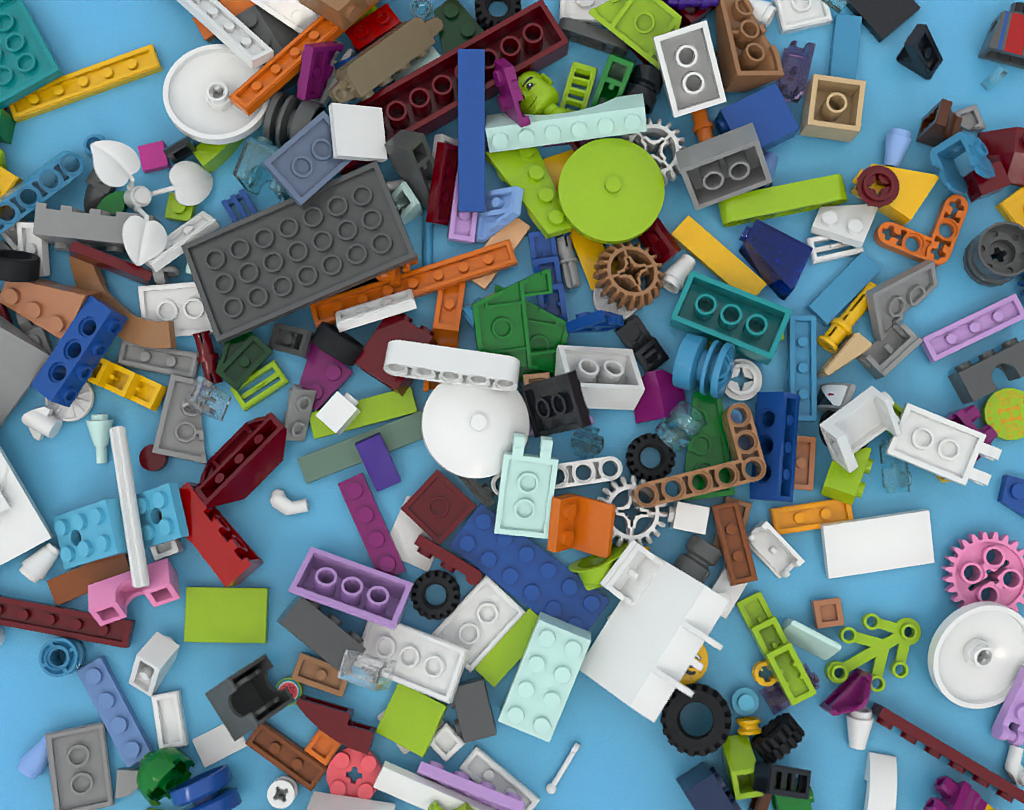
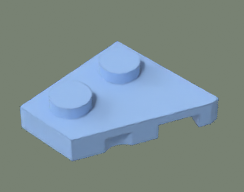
[474,186,523,244]

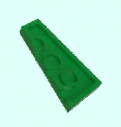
[681,391,735,501]

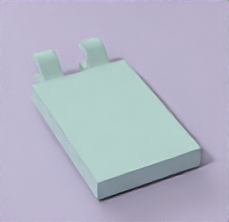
[494,433,559,539]

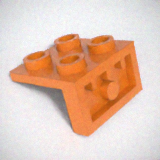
[547,493,616,558]

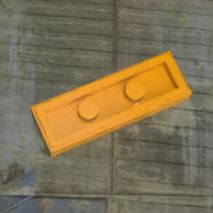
[769,499,854,535]

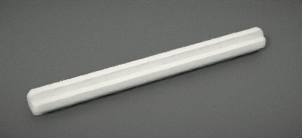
[109,426,150,588]

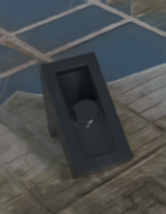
[896,24,943,80]

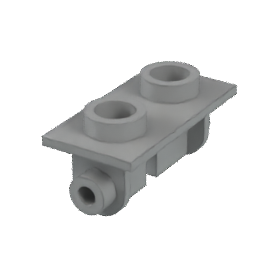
[283,384,316,441]

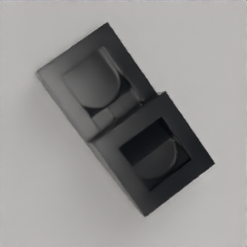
[163,136,197,164]
[614,315,669,372]

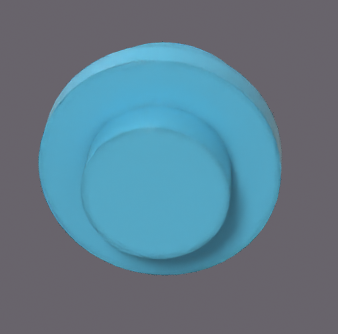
[731,687,759,716]

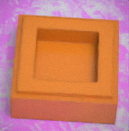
[304,729,341,766]

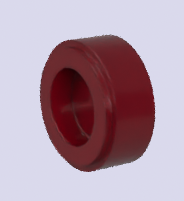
[139,444,169,471]

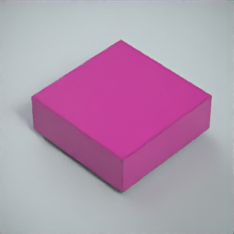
[137,141,171,174]

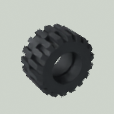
[660,683,732,757]

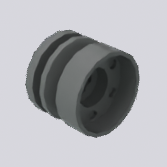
[263,91,326,148]
[963,221,1024,287]

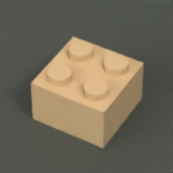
[799,74,866,142]

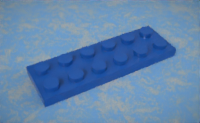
[449,503,610,631]

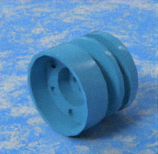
[672,333,735,399]

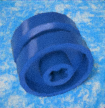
[168,764,242,810]

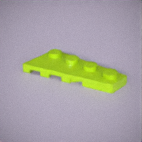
[485,147,572,239]

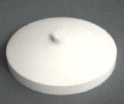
[163,44,272,145]
[421,383,530,479]
[928,601,1024,709]

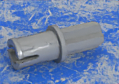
[556,236,580,290]

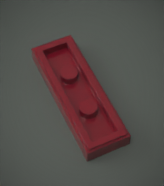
[426,142,458,225]
[69,241,153,286]

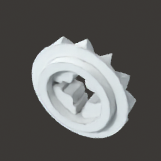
[725,359,762,401]

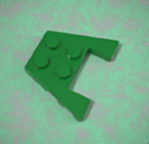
[471,268,557,373]
[494,284,568,382]

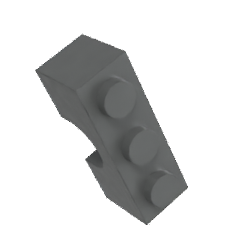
[948,337,1024,404]

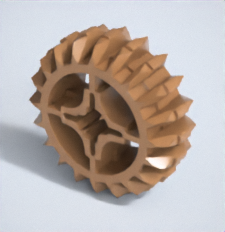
[593,241,665,312]

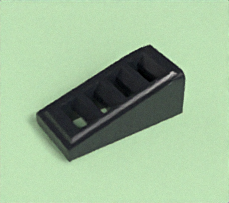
[752,761,811,800]

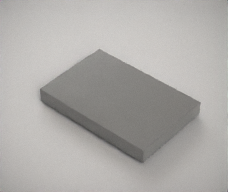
[45,721,114,810]

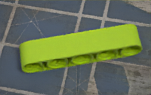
[718,174,848,227]

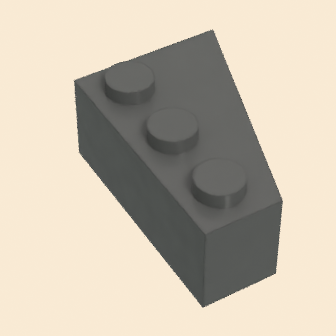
[276,595,366,676]

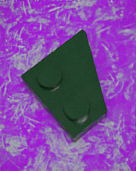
[433,0,484,54]
[216,331,273,391]

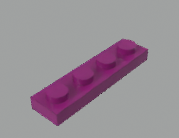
[338,473,406,576]

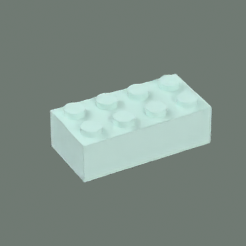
[498,612,591,743]

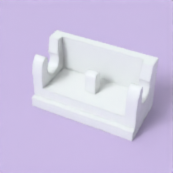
[747,521,805,579]
[600,540,664,607]

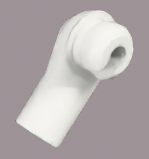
[270,489,309,515]
[1004,744,1024,786]

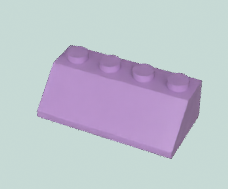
[289,546,413,630]

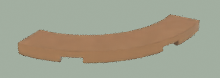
[69,255,177,349]

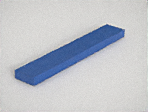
[457,49,485,213]

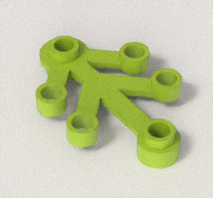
[824,613,921,692]

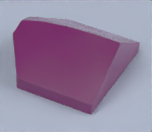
[633,369,688,424]
[819,668,872,716]

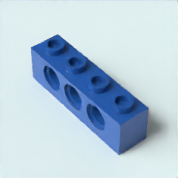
[30,295,128,407]
[749,392,800,503]

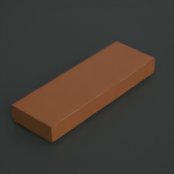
[710,500,758,586]
[47,554,130,606]
[245,721,328,792]

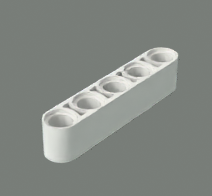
[384,340,520,392]
[491,456,622,495]

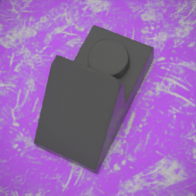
[268,322,314,359]

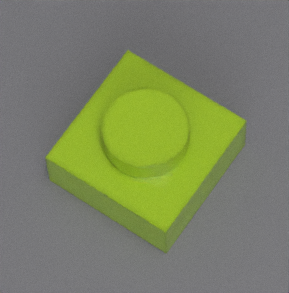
[164,192,197,223]

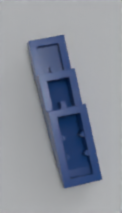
[527,230,570,335]

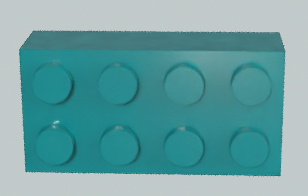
[669,270,793,365]

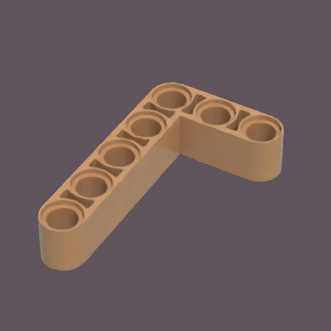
[631,403,766,508]

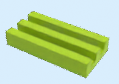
[230,360,290,412]

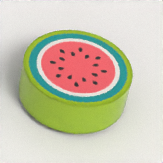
[275,676,304,706]

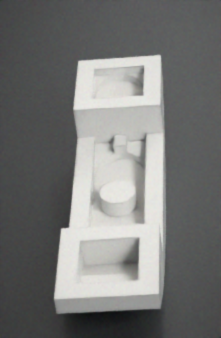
[864,751,897,810]

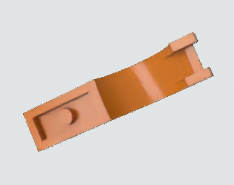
[423,282,466,392]

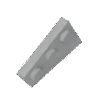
[865,260,938,341]
[152,374,207,464]

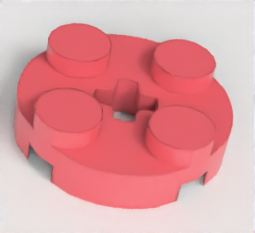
[327,747,382,799]

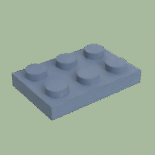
[262,111,352,207]

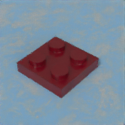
[400,469,476,546]

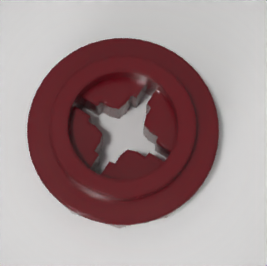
[855,165,899,209]

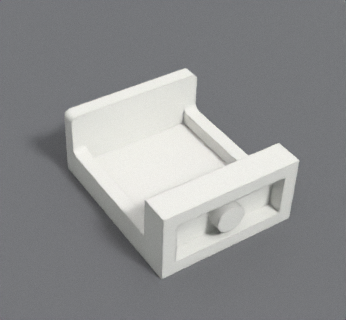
[819,386,901,473]

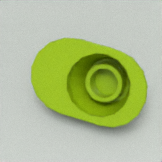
[569,541,629,590]

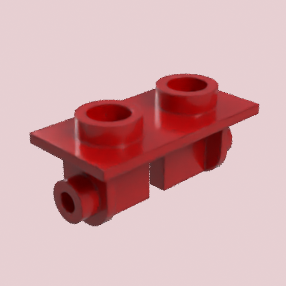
[345,3,401,52]

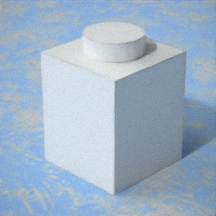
[316,391,361,435]
[666,501,710,535]

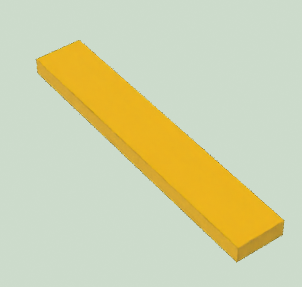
[9,44,163,123]

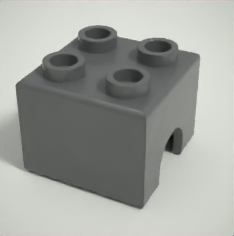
[205,654,295,741]

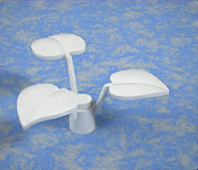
[90,140,213,266]

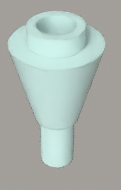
[86,414,114,463]

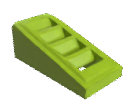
[560,62,597,112]

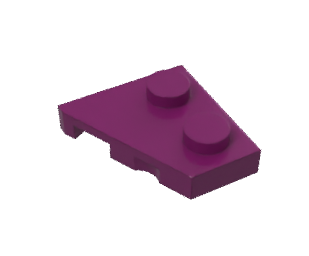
[296,41,344,101]
[493,58,531,127]
[299,342,354,411]

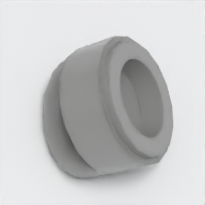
[152,264,180,285]

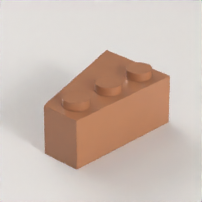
[0,278,102,339]

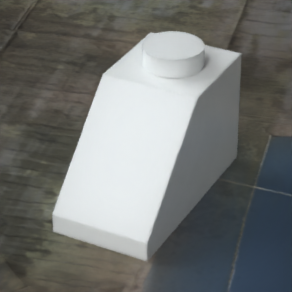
[129,632,180,697]

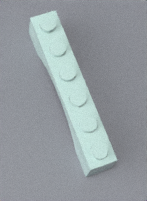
[485,93,647,153]

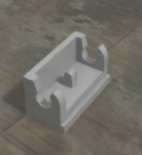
[856,323,923,380]

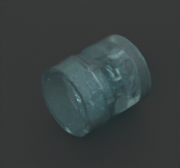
[655,400,707,452]

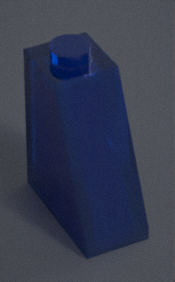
[738,219,813,301]

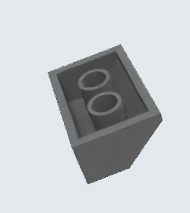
[235,5,300,91]

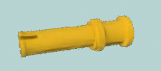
[817,282,877,354]

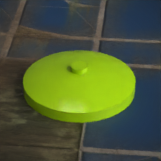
[558,138,665,244]

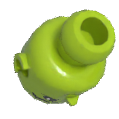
[517,71,568,115]

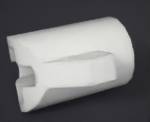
[22,405,62,441]

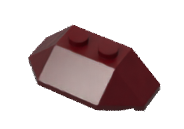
[977,127,1024,187]
[194,412,287,508]

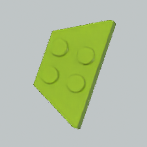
[589,0,682,70]

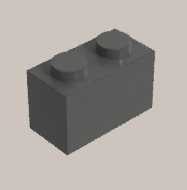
[450,676,497,743]

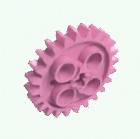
[941,531,1024,612]

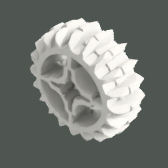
[621,118,687,186]
[597,476,668,546]

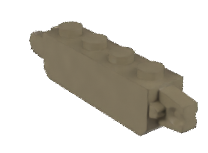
[327,16,444,104]

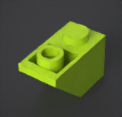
[820,447,874,505]
[721,734,763,800]

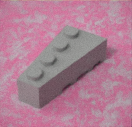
[33,202,161,255]

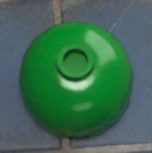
[136,747,195,806]

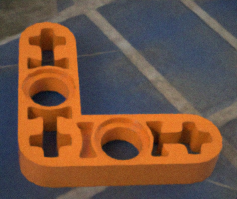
[873,194,968,267]

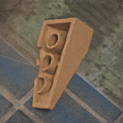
[715,0,784,92]

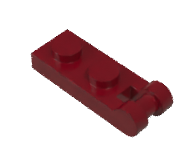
[414,534,482,585]

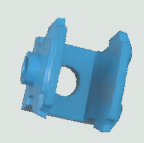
[930,132,995,195]

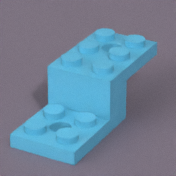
[53,482,189,570]

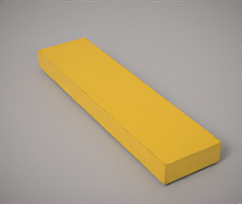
[671,215,767,296]

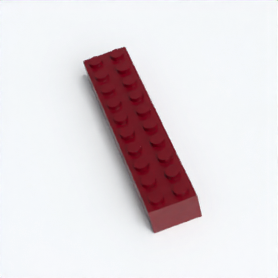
[339,0,569,175]

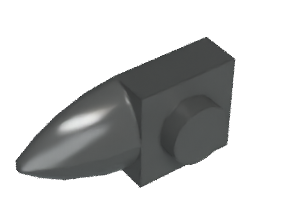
[84,168,117,213]

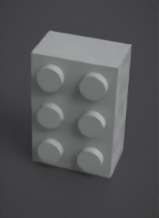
[675,122,772,210]

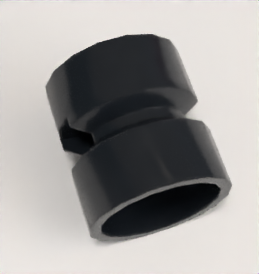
[623,64,664,114]

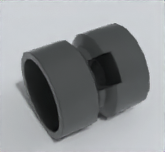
[673,534,723,584]

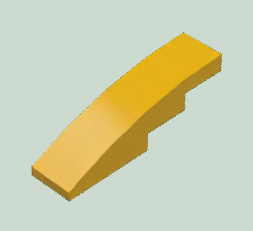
[87,358,168,411]

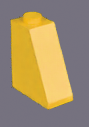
[850,164,939,226]

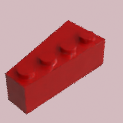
[179,482,264,587]

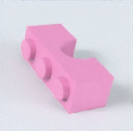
[88,558,180,626]

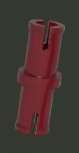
[193,330,223,386]

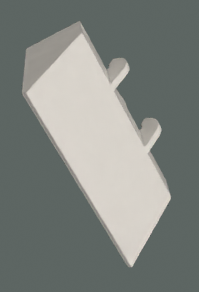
[580,553,729,722]

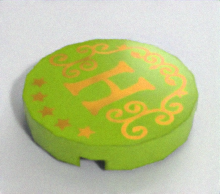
[981,388,1024,441]

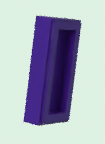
[355,432,402,492]

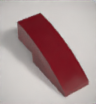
[296,694,377,755]

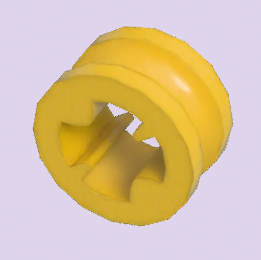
[751,660,776,687]
[736,716,762,735]

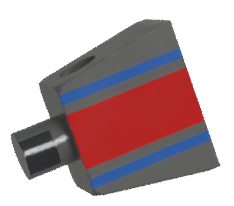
[978,2,1024,69]

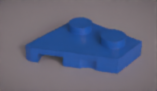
[566,310,624,333]

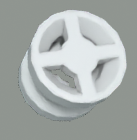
[267,775,299,809]

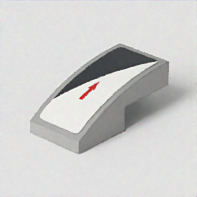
[817,383,856,413]

